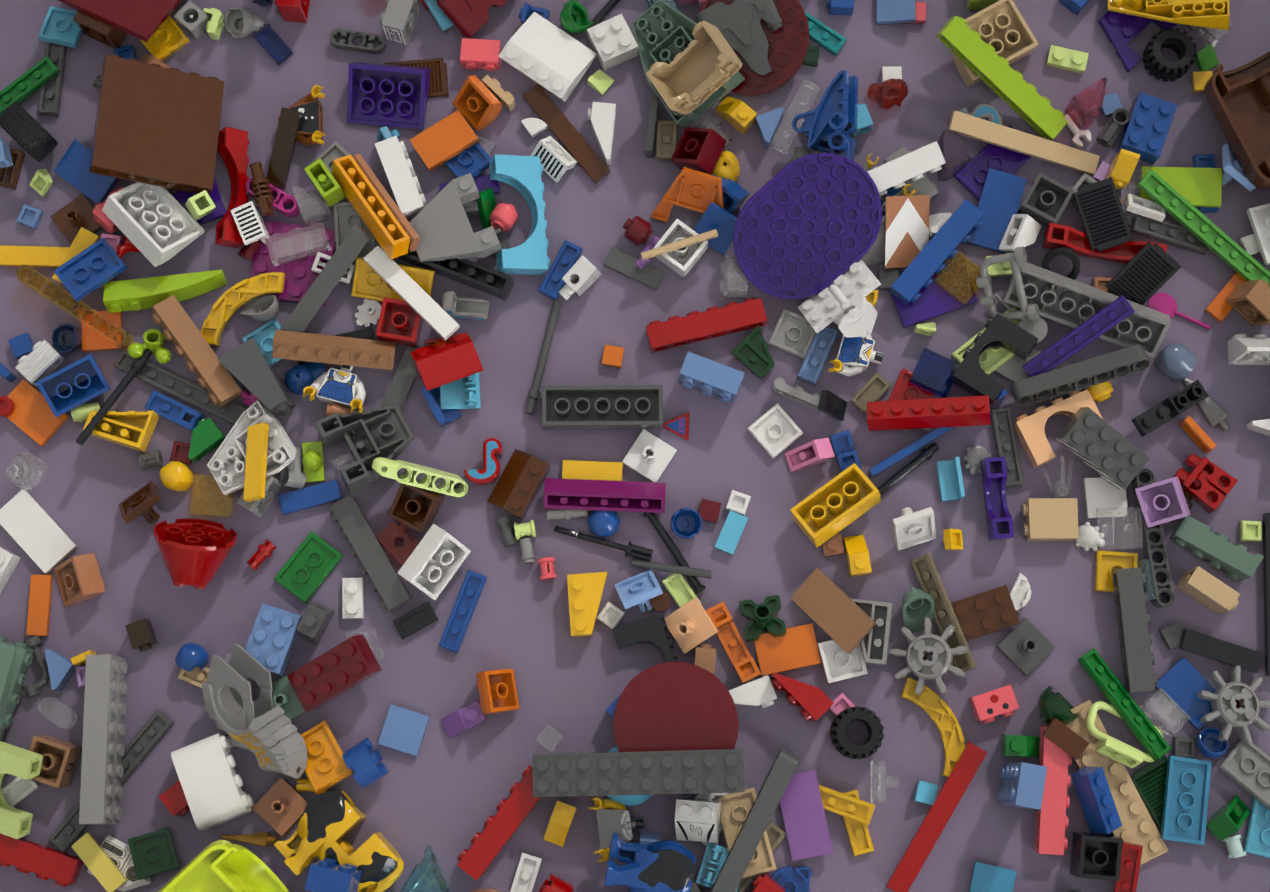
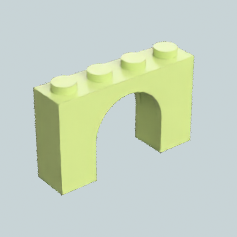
[0,741,43,839]

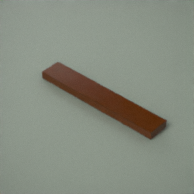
[523,84,610,183]

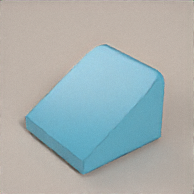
[913,780,938,805]

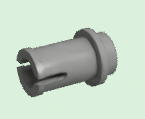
[519,538,536,564]

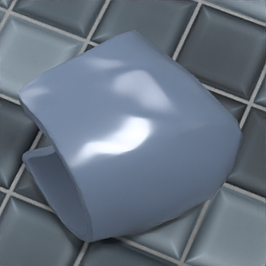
[1155,343,1197,381]

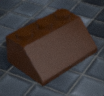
[487,449,551,520]

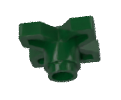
[739,595,786,642]

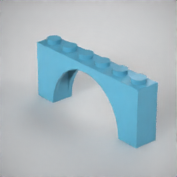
[489,154,550,275]

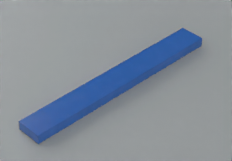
[867,388,1008,479]

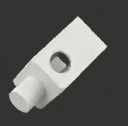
[559,255,602,300]

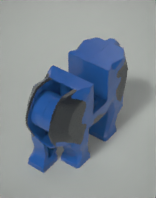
[604,833,696,892]

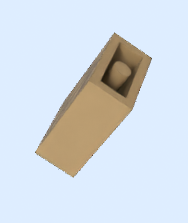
[1022,498,1079,541]
[1176,566,1240,614]

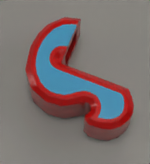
[463,438,503,486]

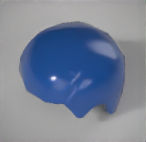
[670,508,703,538]
[587,510,620,538]
[175,643,209,672]
[1196,727,1228,758]

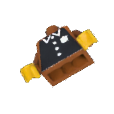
[278,85,326,147]

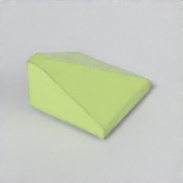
[587,69,614,95]
[29,169,53,197]
[914,322,936,336]

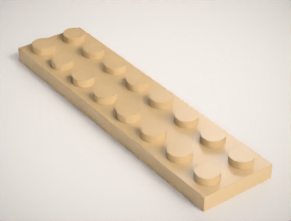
[1066,700,1169,865]

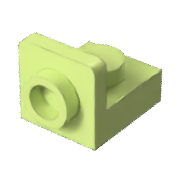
[203,8,224,41]

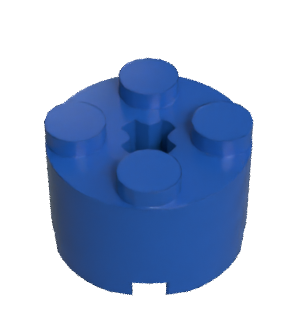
[342,738,389,788]

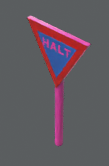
[663,411,690,441]

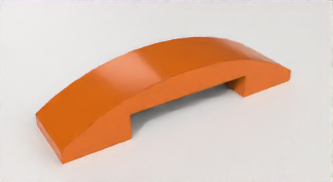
[705,601,761,683]

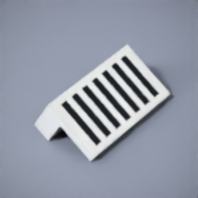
[530,136,578,183]
[231,201,271,246]

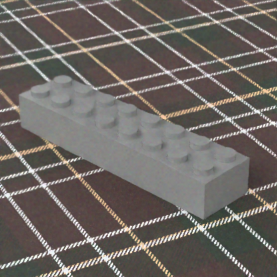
[1003,262,1171,358]
[79,654,128,825]

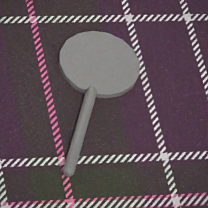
[994,293,1048,343]

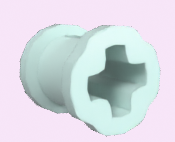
[1223,834,1247,859]

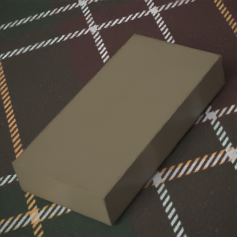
[849,372,891,414]

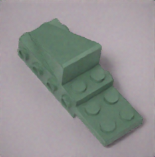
[0,636,34,741]

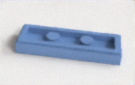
[797,326,839,385]

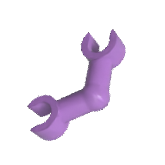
[636,235,660,269]

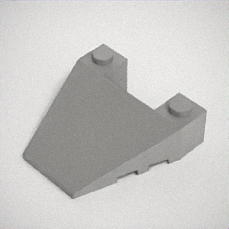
[409,173,501,262]

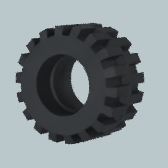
[1142,27,1197,82]
[830,706,884,759]

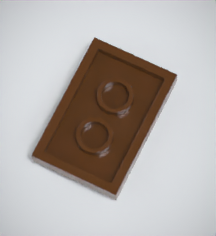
[951,585,1020,641]

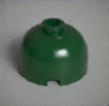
[1038,685,1079,725]

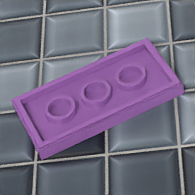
[780,770,834,861]

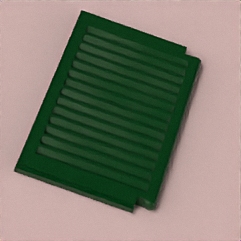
[1131,755,1168,831]

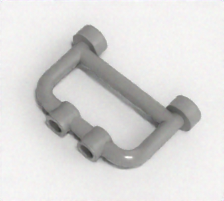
[976,246,1040,321]

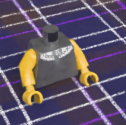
[588,797,644,863]

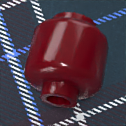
[622,216,653,245]

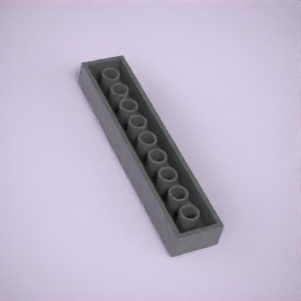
[532,749,745,797]

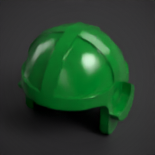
[560,0,593,34]

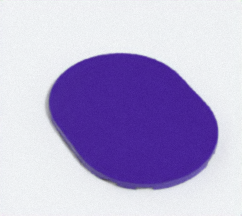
[733,153,882,300]

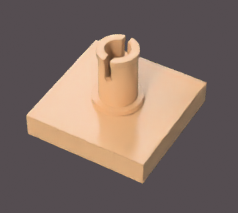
[665,597,719,654]

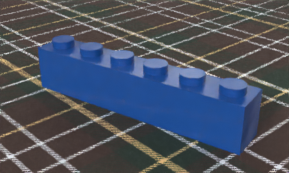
[889,199,984,306]

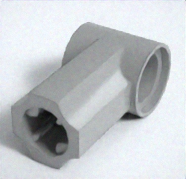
[279,447,306,489]

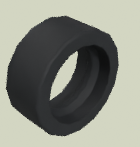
[1042,246,1080,280]

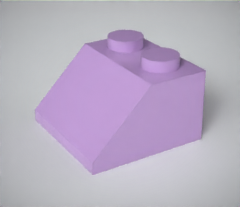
[1135,476,1191,528]

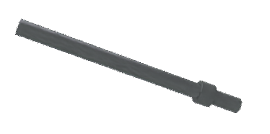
[525,300,561,415]

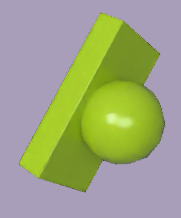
[302,441,325,483]

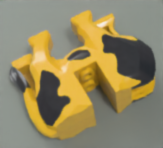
[274,791,404,892]

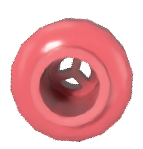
[489,203,518,232]

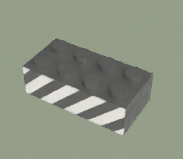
[1056,407,1150,490]

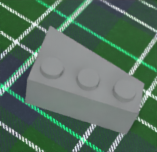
[852,599,893,666]

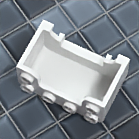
[171,733,254,830]

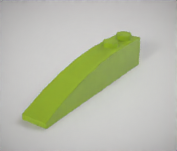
[103,270,227,313]

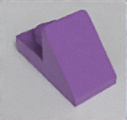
[441,701,487,738]

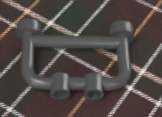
[16,636,50,706]

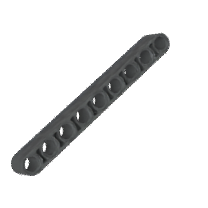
[710,749,800,892]

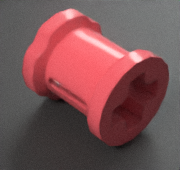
[537,557,557,580]

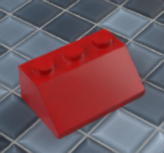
[411,332,483,391]

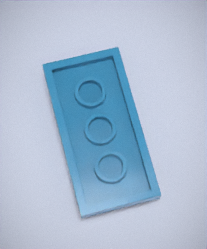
[1161,756,1212,845]

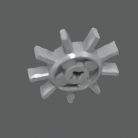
[890,618,969,696]
[1196,666,1270,745]

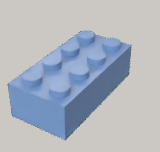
[997,762,1047,810]

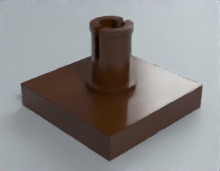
[50,194,103,244]
[118,481,161,524]

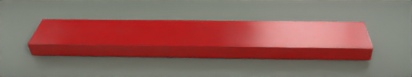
[886,742,987,892]

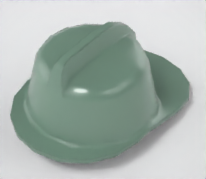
[902,587,935,632]

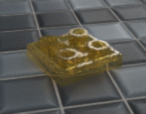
[934,251,989,306]
[190,474,234,518]

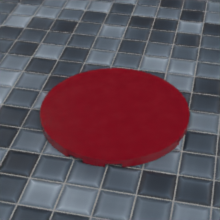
[695,0,809,96]
[613,662,739,752]

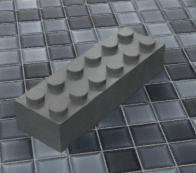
[542,385,663,430]

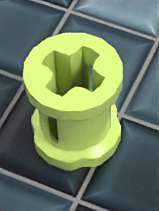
[514,519,536,540]

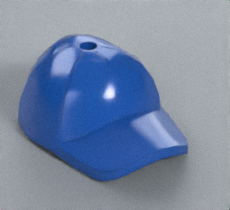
[284,362,326,395]

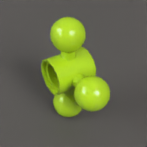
[128,329,171,364]

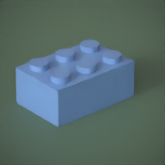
[679,352,744,403]
[245,603,302,677]

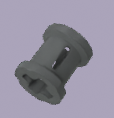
[138,449,163,471]

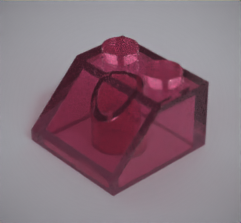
[1064,77,1107,128]

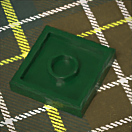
[128,828,179,880]

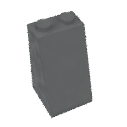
[218,338,296,416]

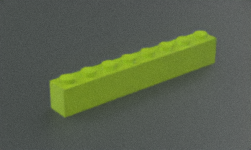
[935,16,1068,140]

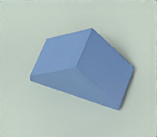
[754,108,784,149]
[45,649,78,691]

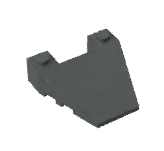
[315,405,414,496]

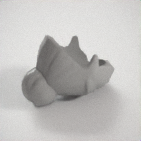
[224,8,265,38]

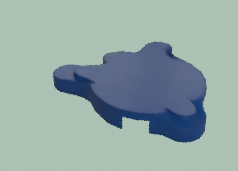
[752,866,812,892]

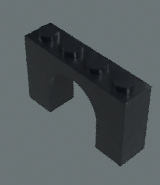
[951,313,1038,407]
[612,614,679,662]

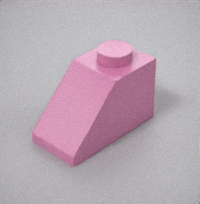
[785,438,835,472]

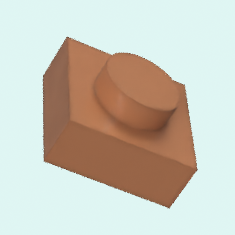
[822,533,844,557]

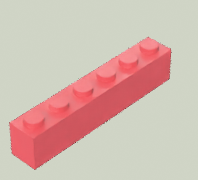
[1034,726,1072,855]

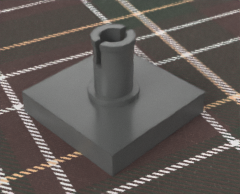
[996,618,1055,676]

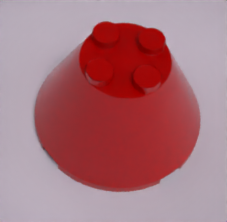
[153,518,237,589]

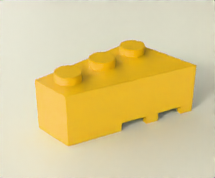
[83,411,160,453]
[567,572,608,638]

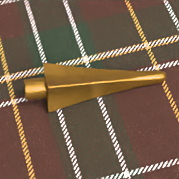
[221,832,277,847]

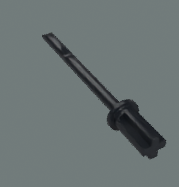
[554,526,653,561]

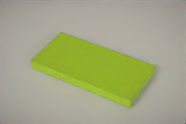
[1140,166,1222,208]

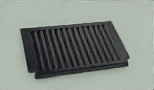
[1073,177,1133,252]
[1105,242,1182,305]

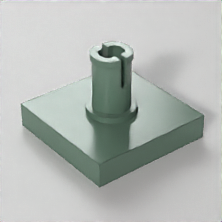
[256,672,305,721]

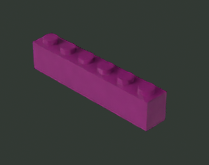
[544,478,666,513]

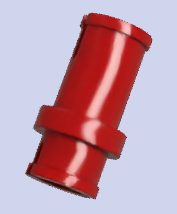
[247,539,277,570]

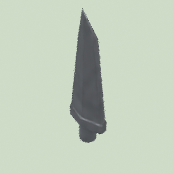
[1183,378,1230,432]

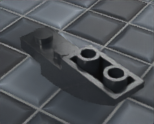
[1131,380,1209,437]

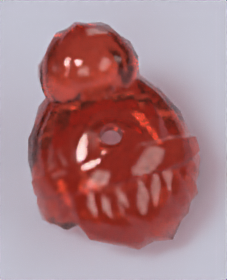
[867,78,909,110]

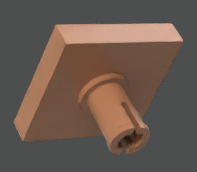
[252,777,309,836]

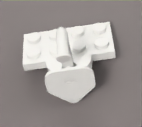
[798,259,881,338]

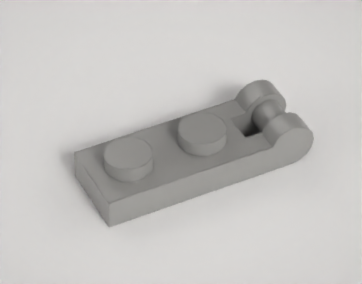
[772,378,822,413]

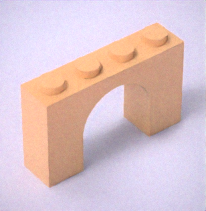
[1013,389,1103,468]

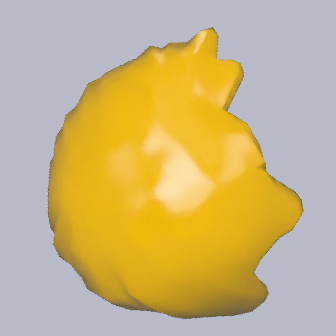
[159,461,194,492]

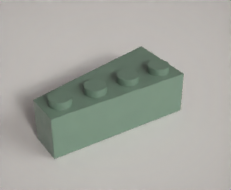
[1169,516,1264,582]

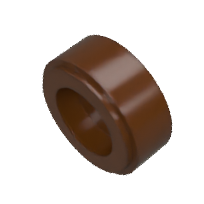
[650,591,671,612]

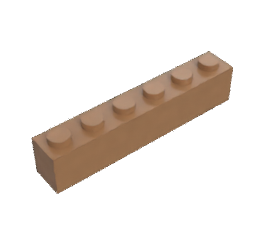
[151,295,241,408]
[272,330,396,370]

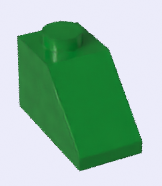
[188,417,226,463]
[1001,735,1040,758]
[1206,795,1251,841]

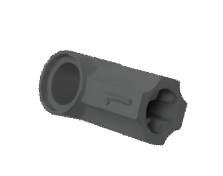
[1096,108,1130,148]

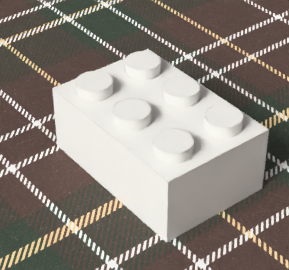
[398,524,471,600]

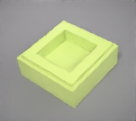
[1239,520,1262,542]

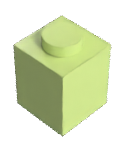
[185,190,216,221]

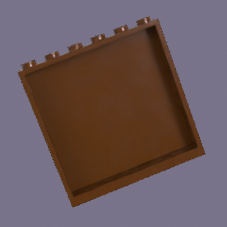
[89,55,225,195]

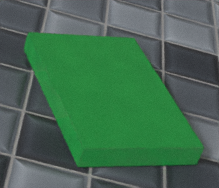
[274,531,344,604]

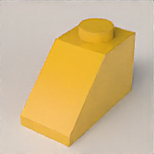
[714,96,757,135]
[1106,149,1140,189]
[843,535,872,577]
[543,800,577,847]

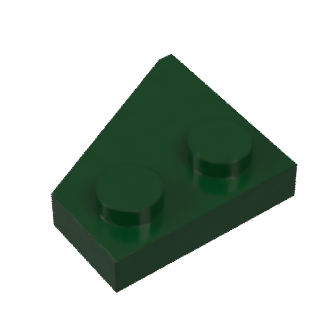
[732,325,775,380]

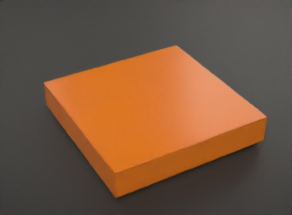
[81,311,123,352]

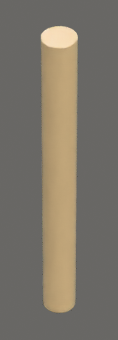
[640,229,718,260]

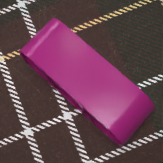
[246,177,300,218]

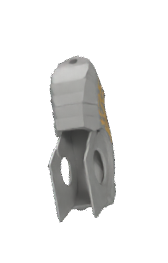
[202,644,308,778]

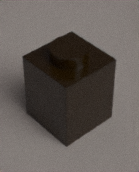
[125,619,157,652]

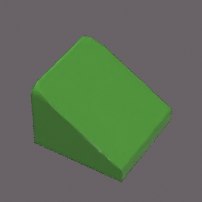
[1195,44,1219,71]

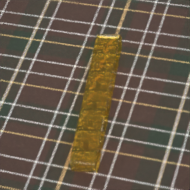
[16,265,133,349]

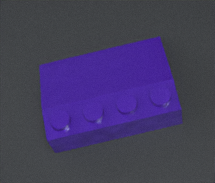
[347,62,430,129]

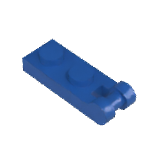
[144,390,204,432]

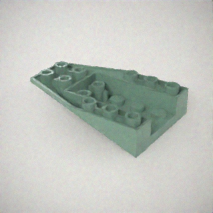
[631,0,745,128]

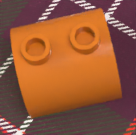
[452,75,503,131]
[476,669,520,715]

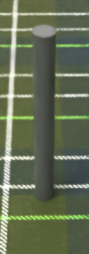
[632,559,712,579]

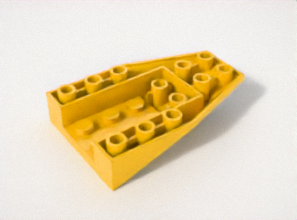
[1108,0,1230,30]

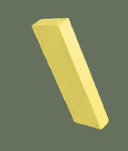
[71,832,128,892]

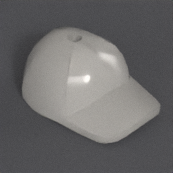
[240,294,279,322]

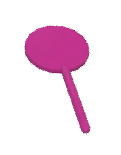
[1147,293,1211,329]

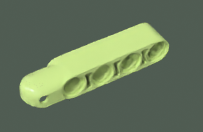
[371,457,468,497]

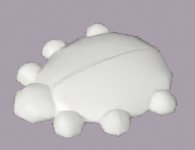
[355,299,381,327]
[1075,522,1105,551]

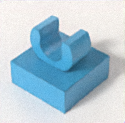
[376,126,400,142]

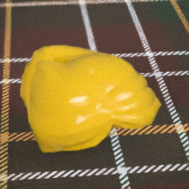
[712,150,740,183]

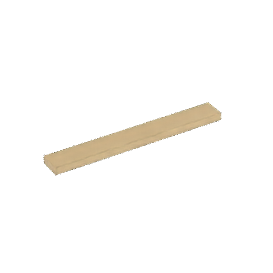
[948,110,1100,176]

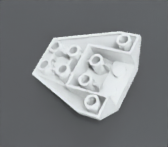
[207,400,297,495]

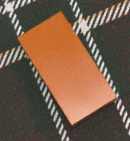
[1179,415,1217,453]

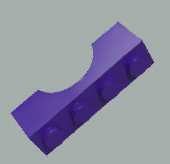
[980,456,1014,541]

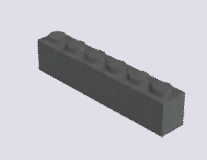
[330,495,413,612]
[1112,567,1157,693]

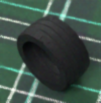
[0,102,58,162]

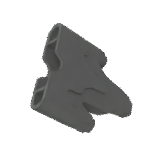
[694,0,783,76]

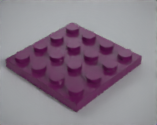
[250,220,336,307]

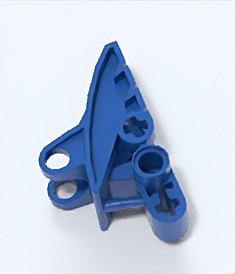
[792,70,858,161]

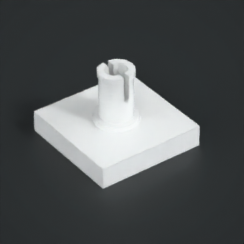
[622,429,677,482]
[893,507,936,551]

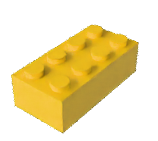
[790,463,881,548]

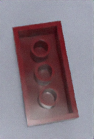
[287,634,382,712]

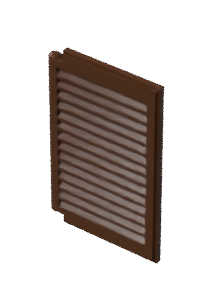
[384,58,449,98]

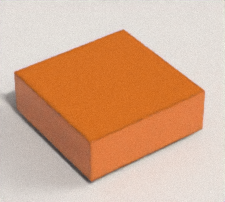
[601,345,624,368]

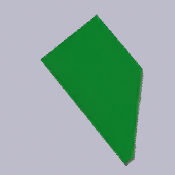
[476,188,497,229]

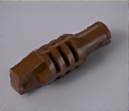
[249,162,274,217]

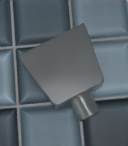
[296,602,335,645]

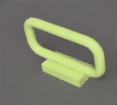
[1086,701,1163,768]

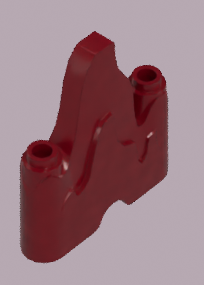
[436,0,508,38]

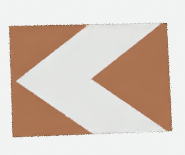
[885,195,930,269]

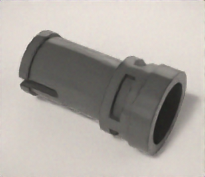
[495,516,517,547]

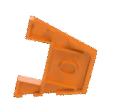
[651,167,724,222]

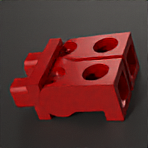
[1173,453,1238,514]

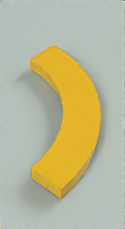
[200,272,285,346]
[901,677,965,777]

